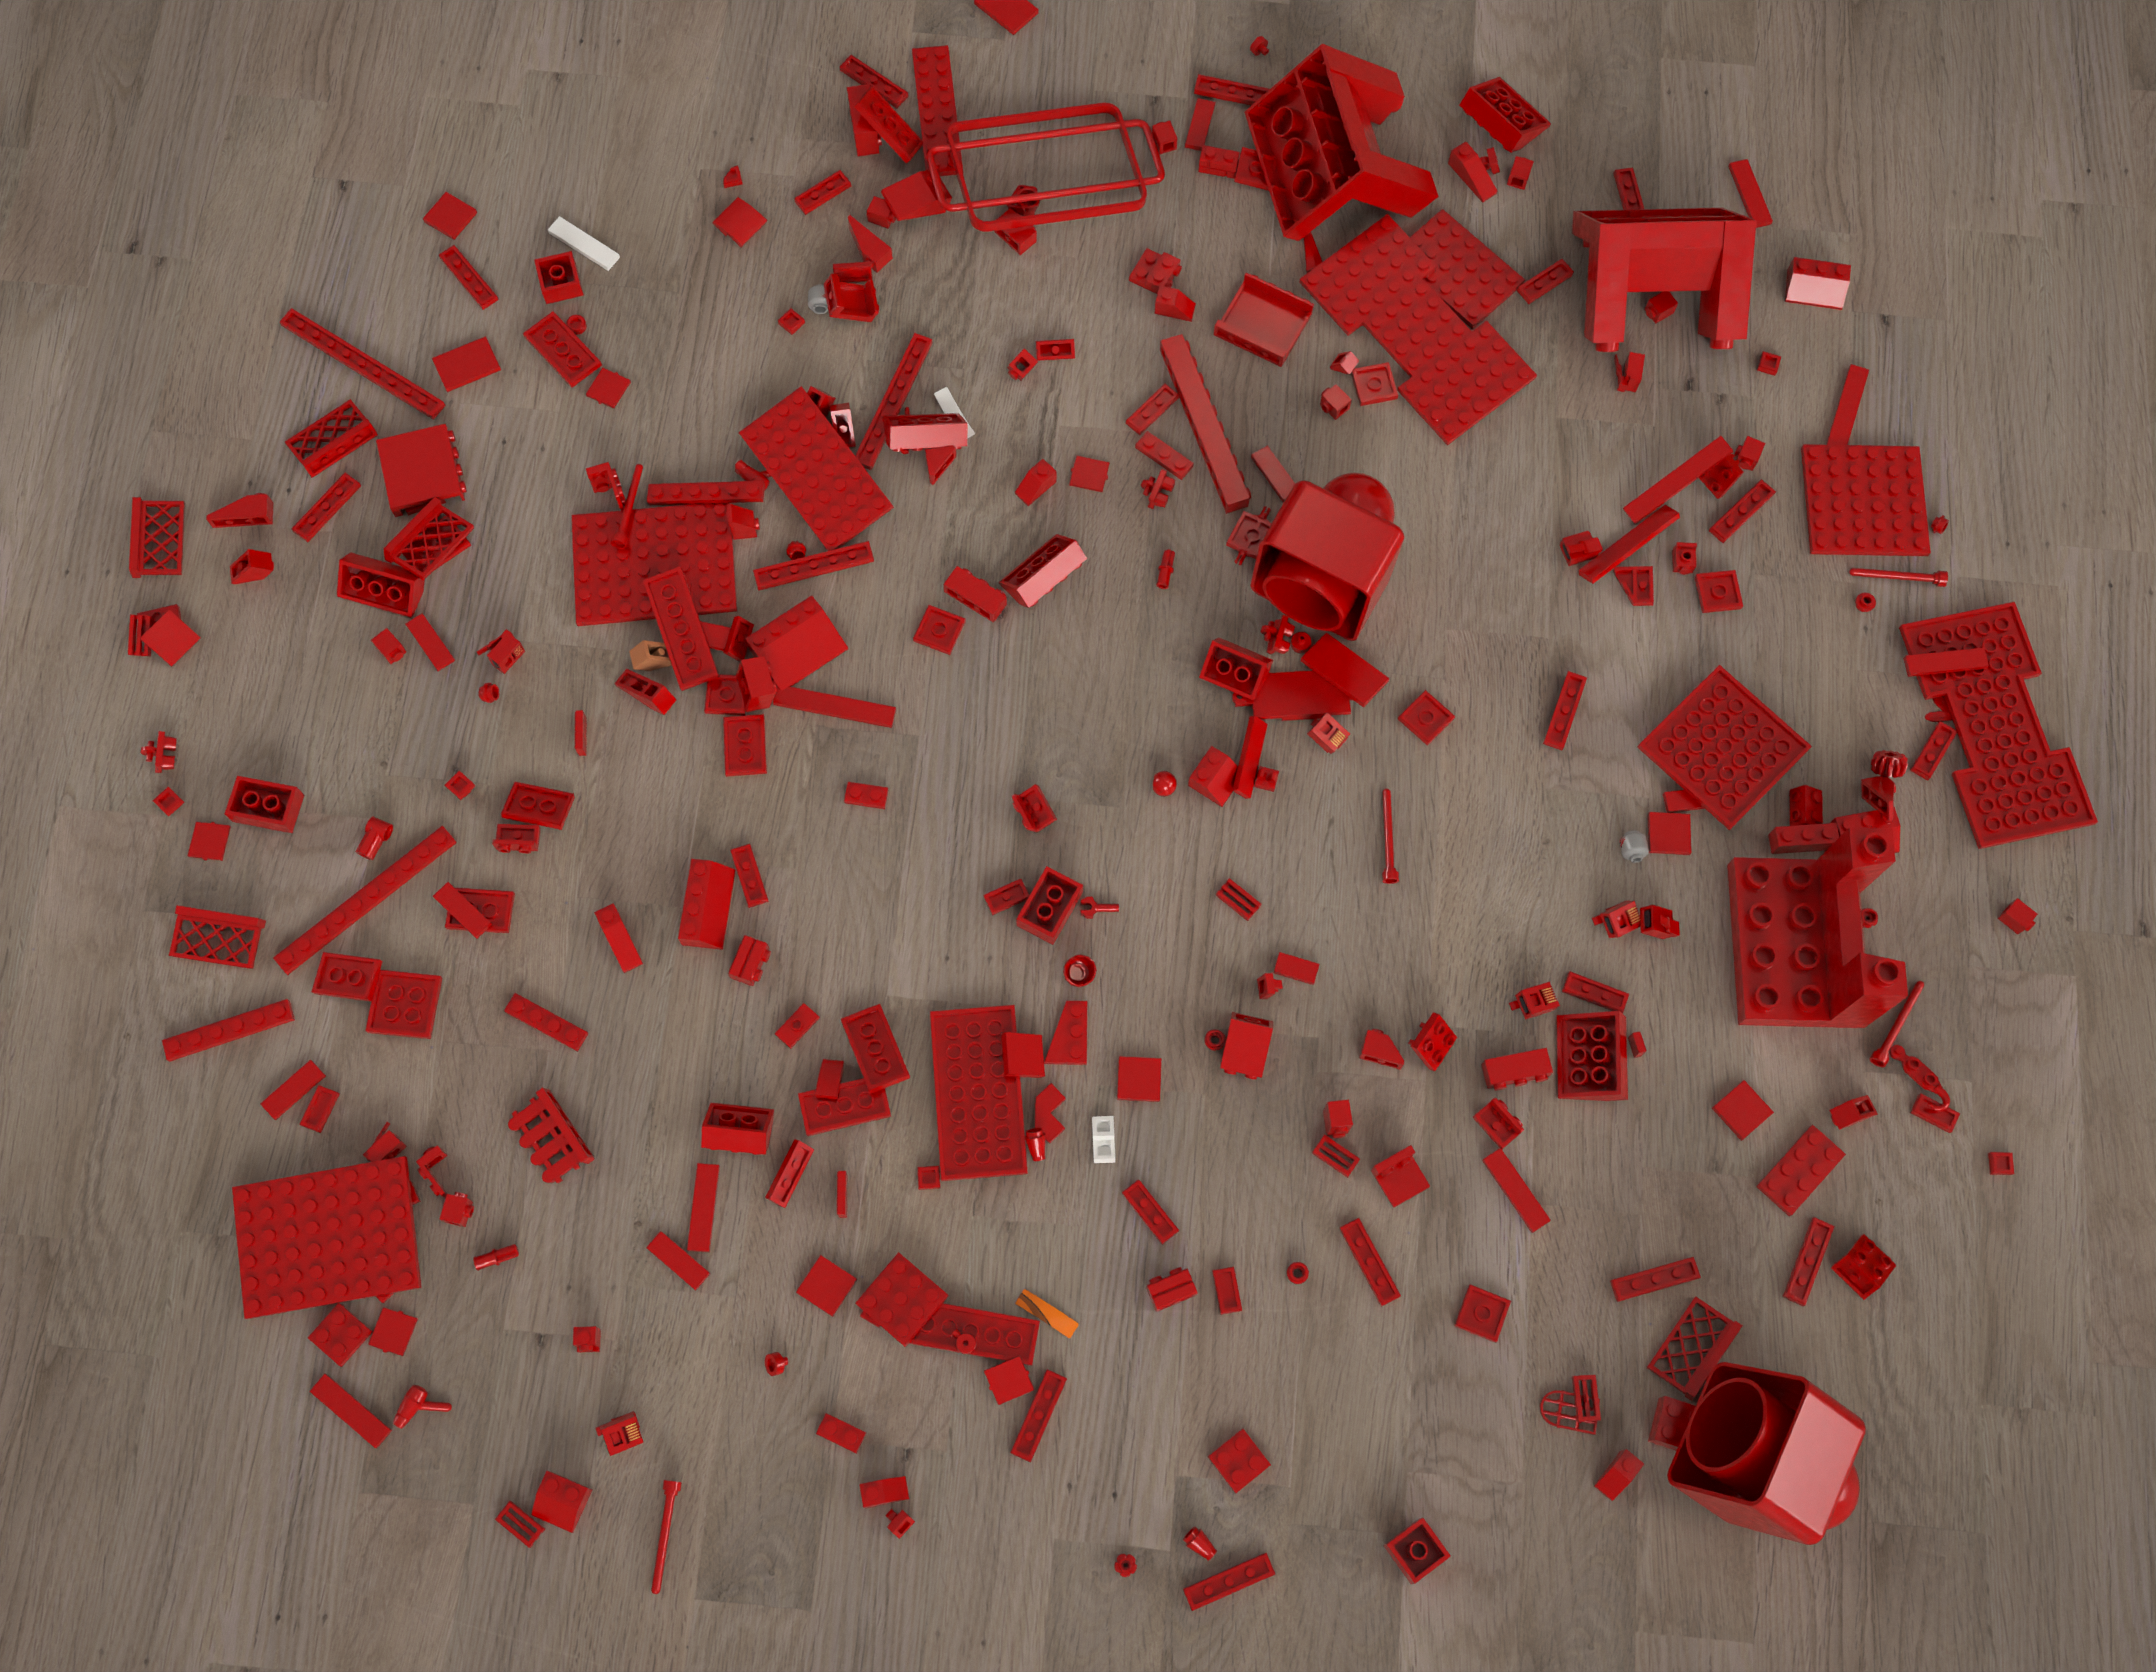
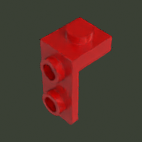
[416,1145,447,1198]

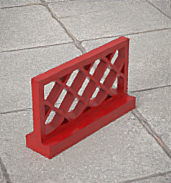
[285,399,378,478]
[129,497,185,578]
[383,497,474,581]
[169,905,266,969]
[1647,1296,1743,1401]

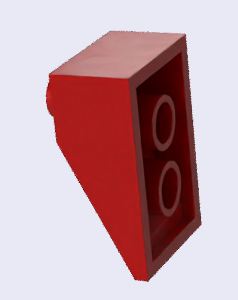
[881,170,952,221]

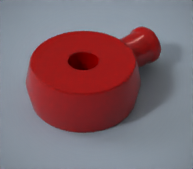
[952,1329,976,1354]

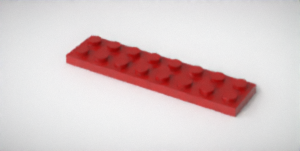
[912,45,963,176]

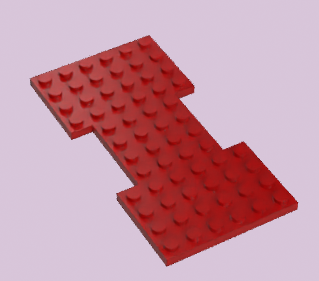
[1299,214,1537,446]
[1899,602,2098,849]

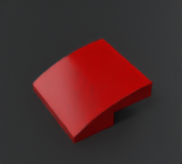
[712,197,768,248]

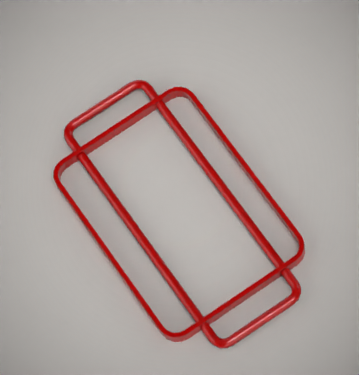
[926,103,1165,232]

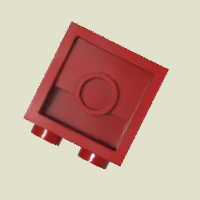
[1129,248,1182,294]

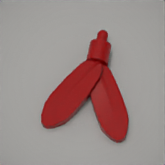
[1925,697,1952,722]

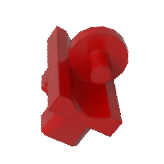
[1141,469,1176,509]
[1260,615,1295,654]
[140,731,177,773]

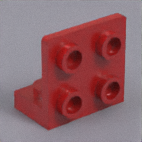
[586,462,626,511]
[1371,1145,1430,1207]
[1831,1234,1896,1300]

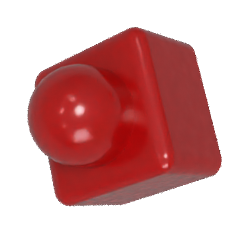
[1250,473,1404,641]
[1667,1362,1866,1545]

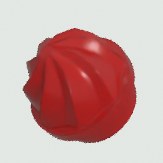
[786,540,806,560]
[478,683,499,703]

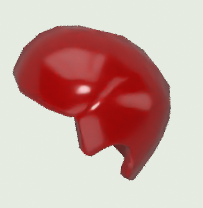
[1063,955,1097,987]

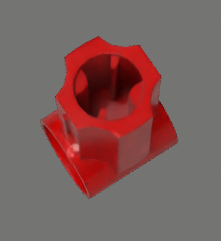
[355,816,393,860]

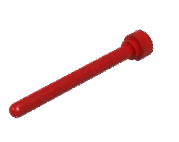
[611,464,643,549]
[1849,568,1948,587]
[1382,789,1399,884]
[1869,981,1924,1068]
[651,1480,682,1594]

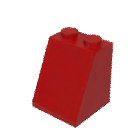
[1220,1012,1273,1080]

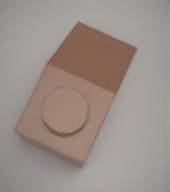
[629,640,672,671]

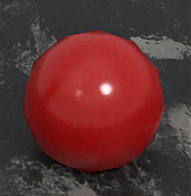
[1153,771,1177,797]

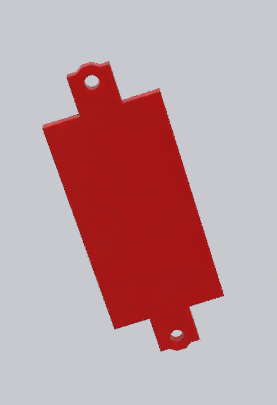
[1232,670,1352,721]

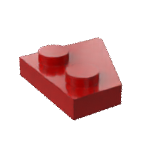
[1613,566,1654,606]

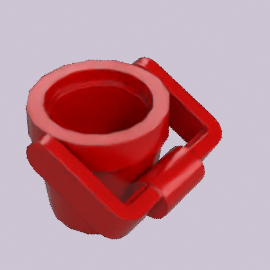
[1007,185,1040,216]

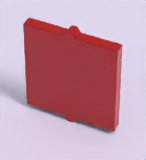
[586,367,631,408]
[1069,456,1110,492]
[187,822,231,861]
[368,1307,418,1356]
[984,1355,1034,1405]

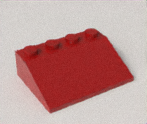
[1459,77,1551,153]
[745,595,848,691]
[1557,1011,1628,1101]

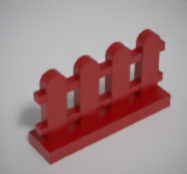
[508,1087,595,1184]

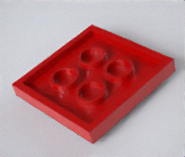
[365,970,443,1039]
[855,1252,949,1347]

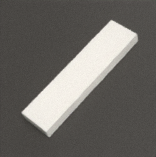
[548,216,620,271]

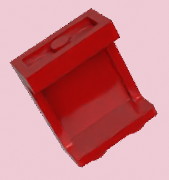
[823,273,879,322]

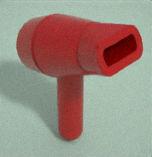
[735,460,771,491]
[392,1385,452,1429]

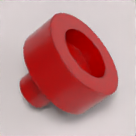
[1250,36,1269,56]
[1291,632,1311,653]
[765,1352,788,1376]

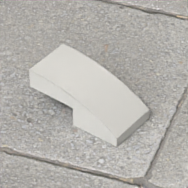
[1092,1116,1115,1163]

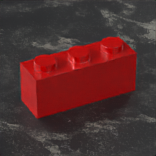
[943,566,1007,623]
[1768,823,1839,854]
[1481,1048,1553,1091]

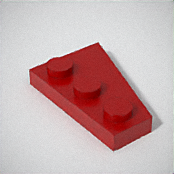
[1044,1001,1087,1065]

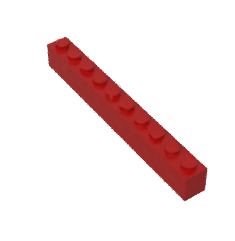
[1160,334,1251,514]

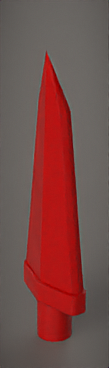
[1304,232,1323,273]

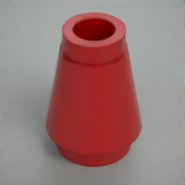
[1024,1128,1046,1161]
[1183,1526,1217,1561]

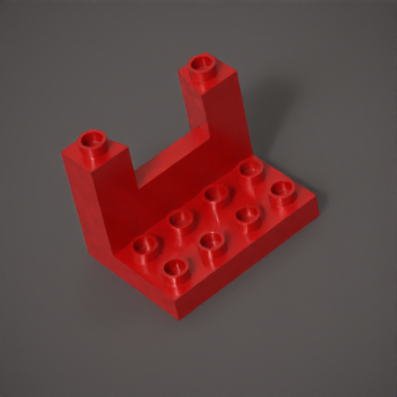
[1244,44,1439,241]
[1572,207,1757,352]
[1727,827,1908,1028]

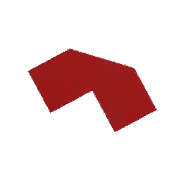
[1035,1083,1066,1144]

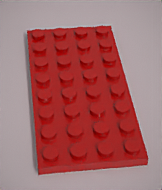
[738,386,894,551]
[930,1005,1028,1181]

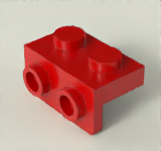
[1011,784,1057,833]
[1789,785,1823,826]
[492,824,541,854]
[1473,1097,1524,1149]

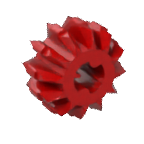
[1871,750,1908,778]

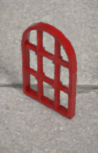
[1540,1390,1600,1435]

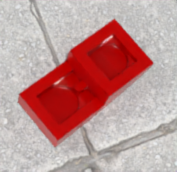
[815,1059,844,1099]

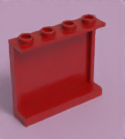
[1214,272,1314,367]
[376,423,467,517]

